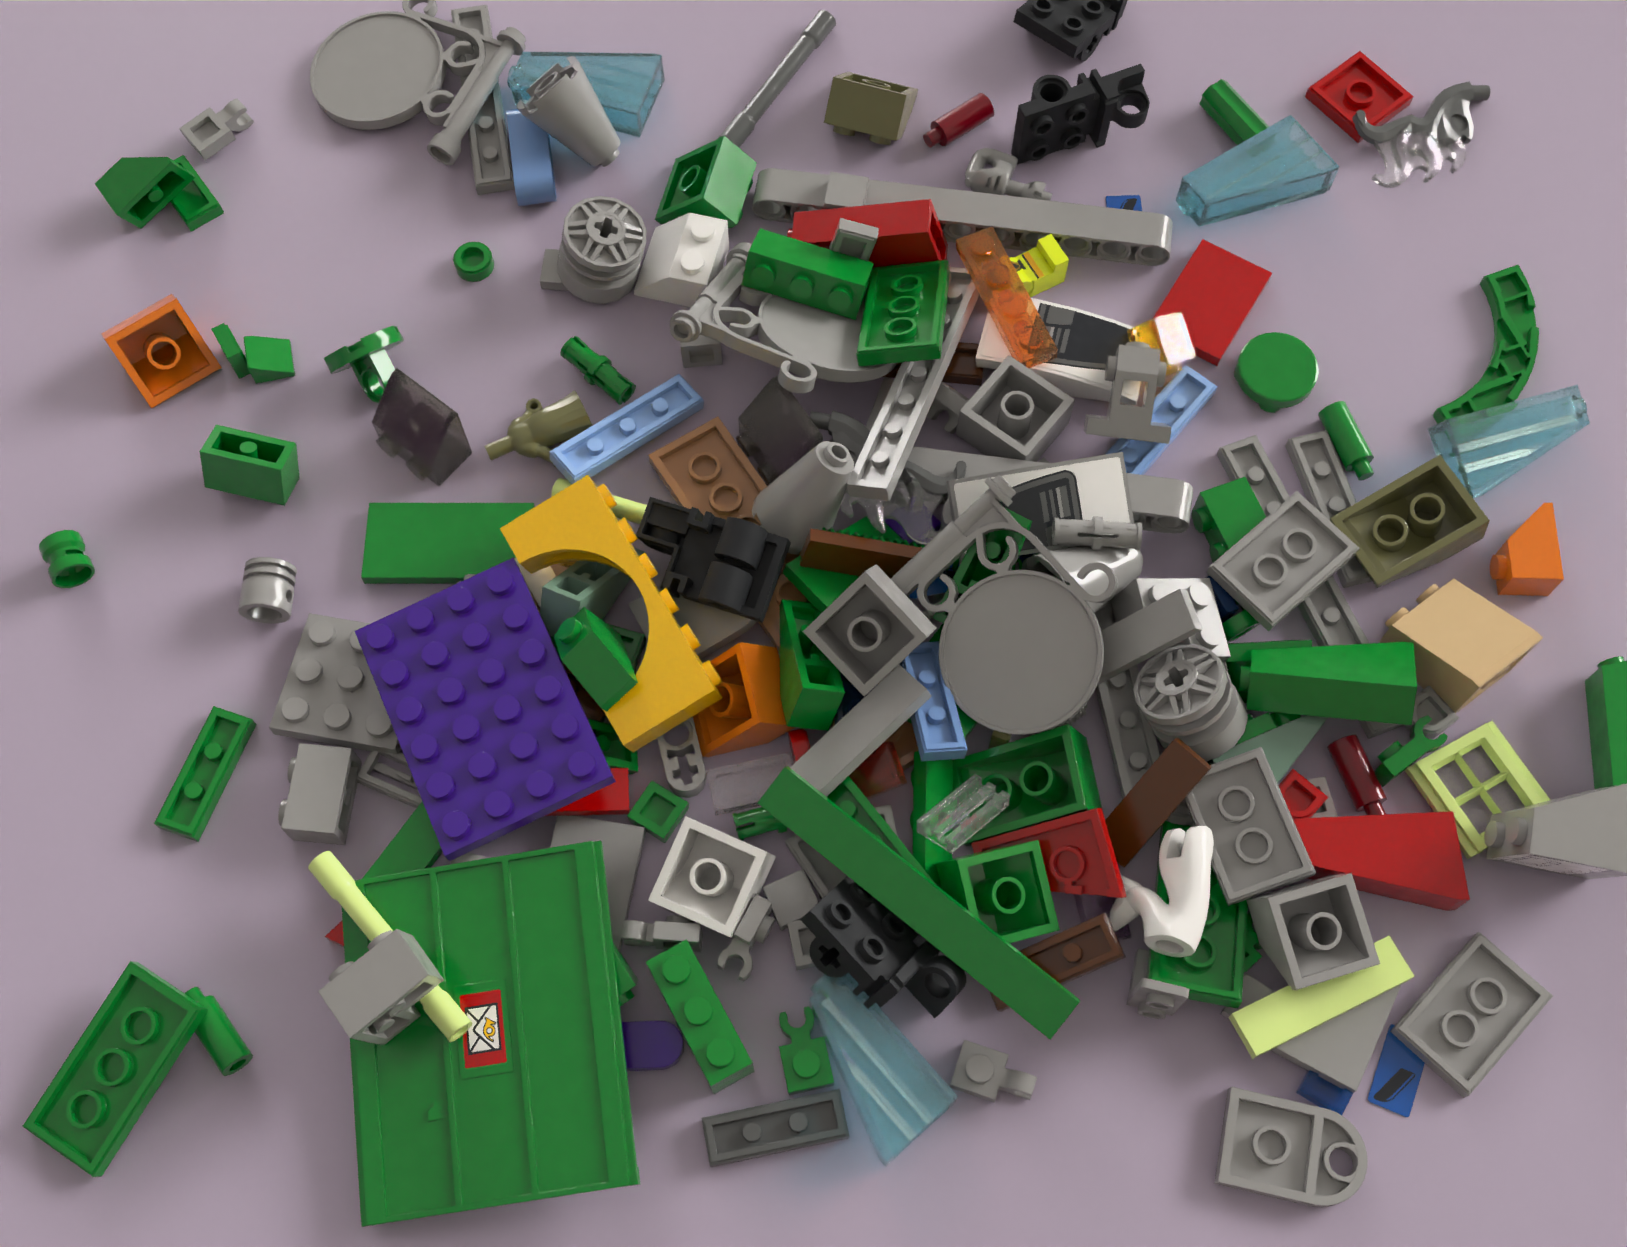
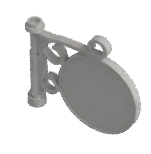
[310,0,526,165]
[670,242,898,393]
[891,474,1118,734]

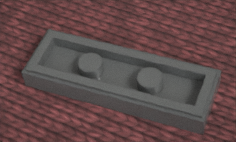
[701,1089,849,1167]

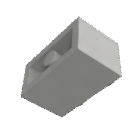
[278,743,362,845]

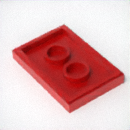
[1147,239,1272,366]

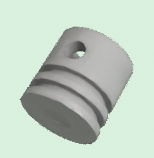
[238,557,297,624]

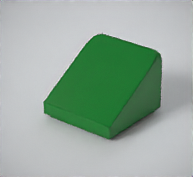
[244,336,296,384]

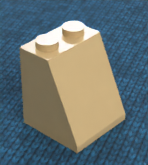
[1379,578,1543,713]

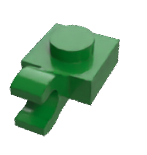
[1374,715,1448,787]

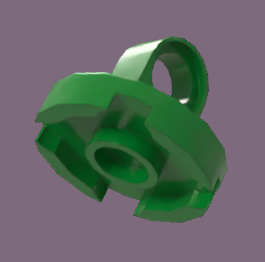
[324,326,404,403]

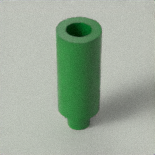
[1318,401,1374,481]
[185,987,253,1076]

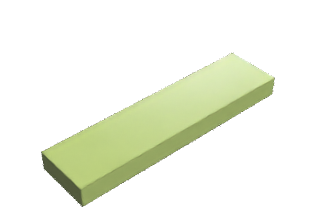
[1228,936,1415,1059]

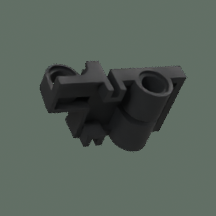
[1013,0,1128,61]
[1011,64,1150,165]
[636,497,791,623]
[800,876,966,1018]

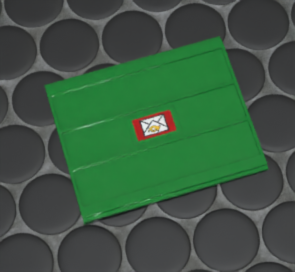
[342,841,640,1227]

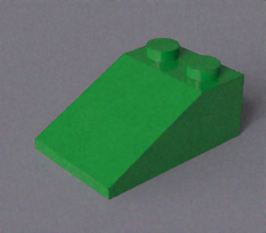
[953,724,1103,846]

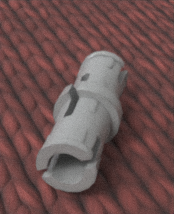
[1052,516,1142,551]

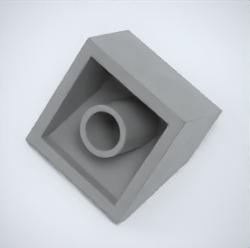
[1246,873,1380,990]

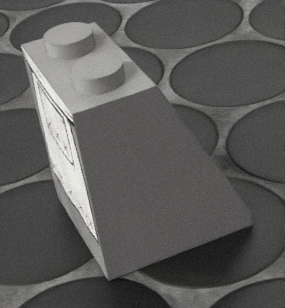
[1484,783,1627,879]

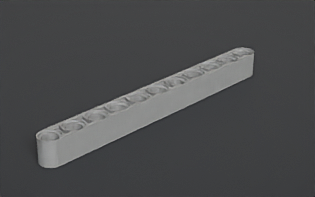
[752,168,1173,266]

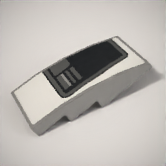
[946,452,1134,565]

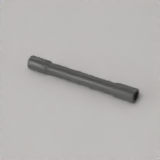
[718,10,836,148]

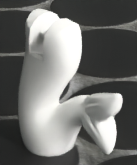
[1109,826,1214,957]

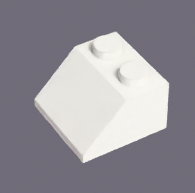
[634,213,729,307]
[648,816,776,938]

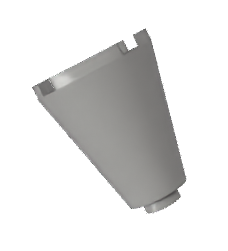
[517,56,621,167]
[752,441,854,555]
[1021,545,1143,614]

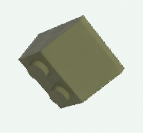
[824,72,918,145]

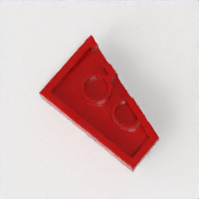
[971,808,1127,898]

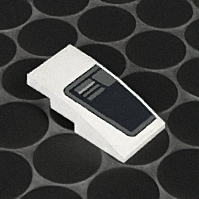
[975,292,1152,405]

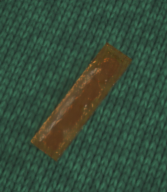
[956,226,1058,368]

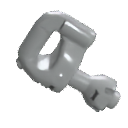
[965,148,1052,201]

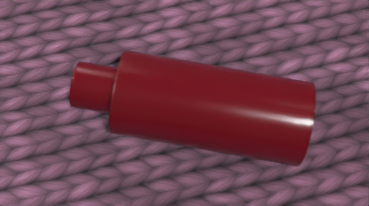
[923,93,994,148]
[1327,734,1387,815]

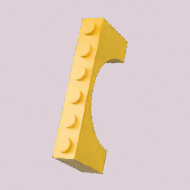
[500,475,723,753]

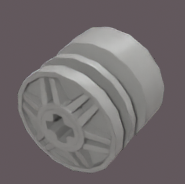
[557,196,647,304]
[1133,644,1248,761]

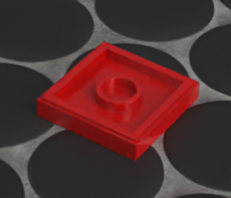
[1305,51,1414,143]

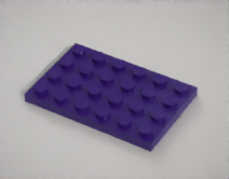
[355,557,616,861]

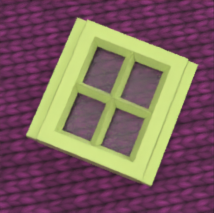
[1405,721,1550,860]

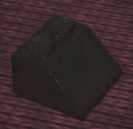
[372,368,472,486]
[736,375,823,486]

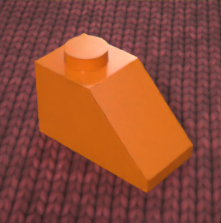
[1490,502,1564,596]

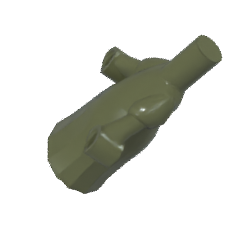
[484,390,592,468]

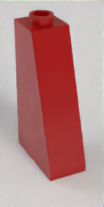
[787,199,948,267]
[1293,811,1470,911]

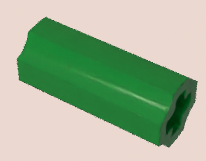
[1199,79,1274,156]

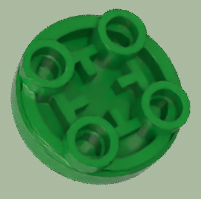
[1234,332,1319,413]

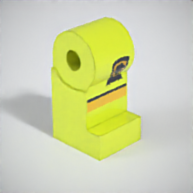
[988,234,1069,298]

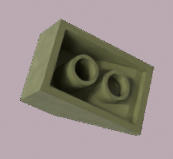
[1330,455,1490,588]

